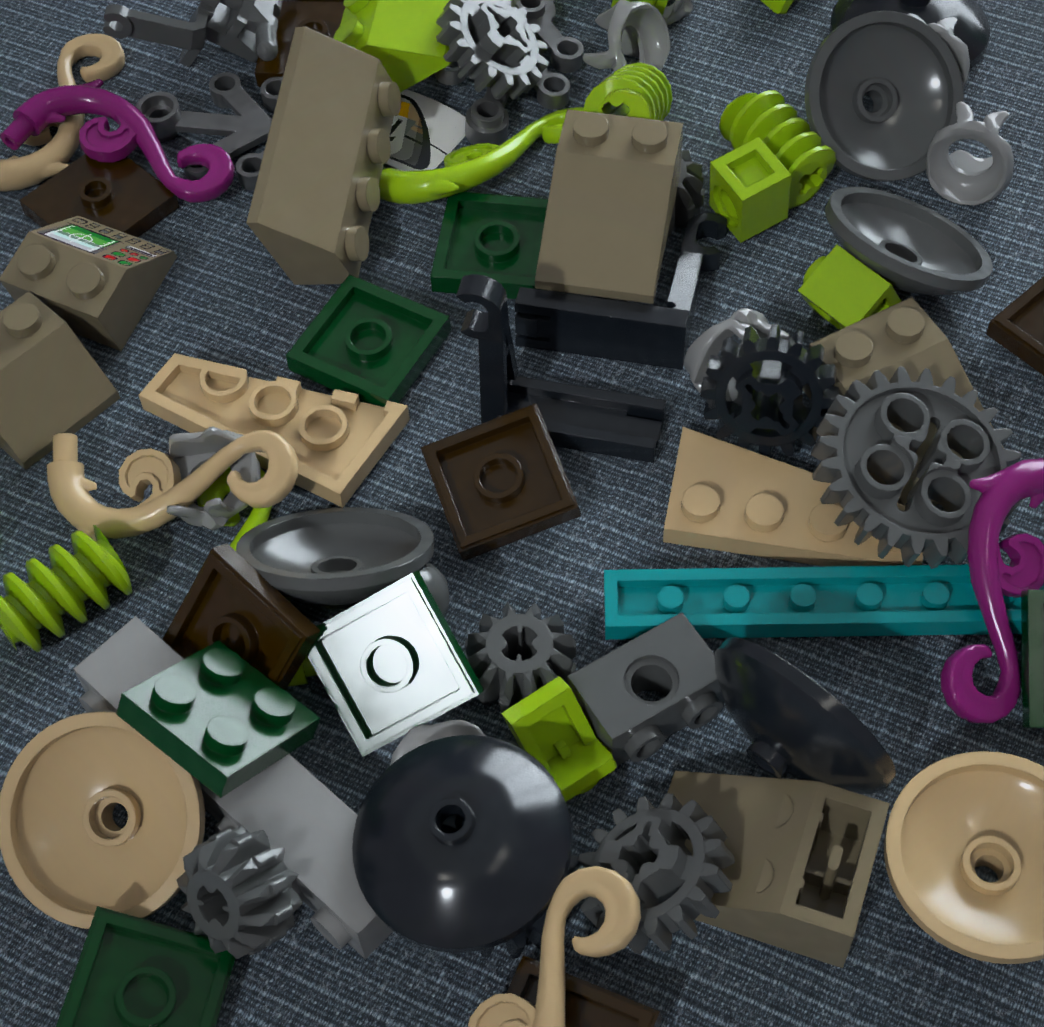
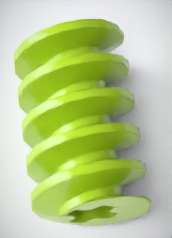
[583,62,673,121]
[719,90,836,209]
[0,525,133,653]

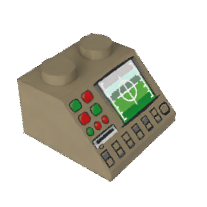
[0,216,177,351]

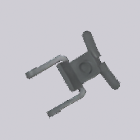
[103,0,283,67]

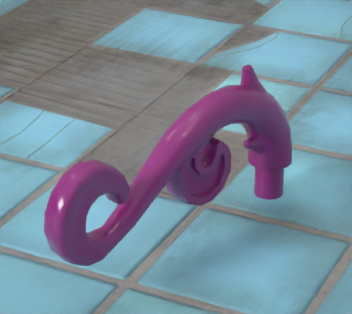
[0,79,235,203]
[940,458,1044,724]

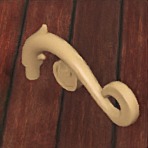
[0,34,125,192]
[47,430,298,541]
[468,866,641,1027]

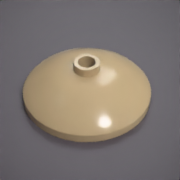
[0,711,205,929]
[884,751,1044,964]

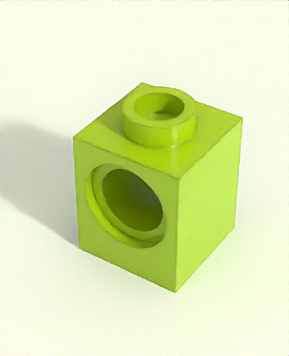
[709,137,791,243]
[798,244,902,330]

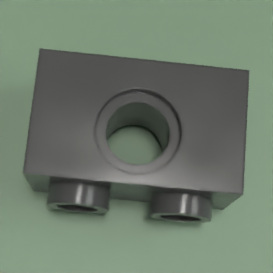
[567,613,725,766]

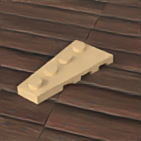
[139,353,410,508]
[663,427,923,567]

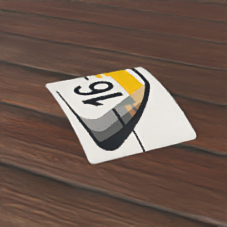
[386,89,466,171]

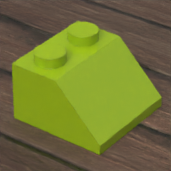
[333,0,451,93]

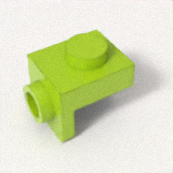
[501,676,617,802]

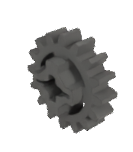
[436,0,549,100]
[578,793,735,954]

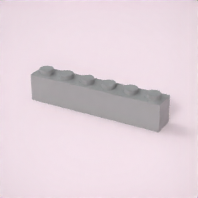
[73,616,393,960]

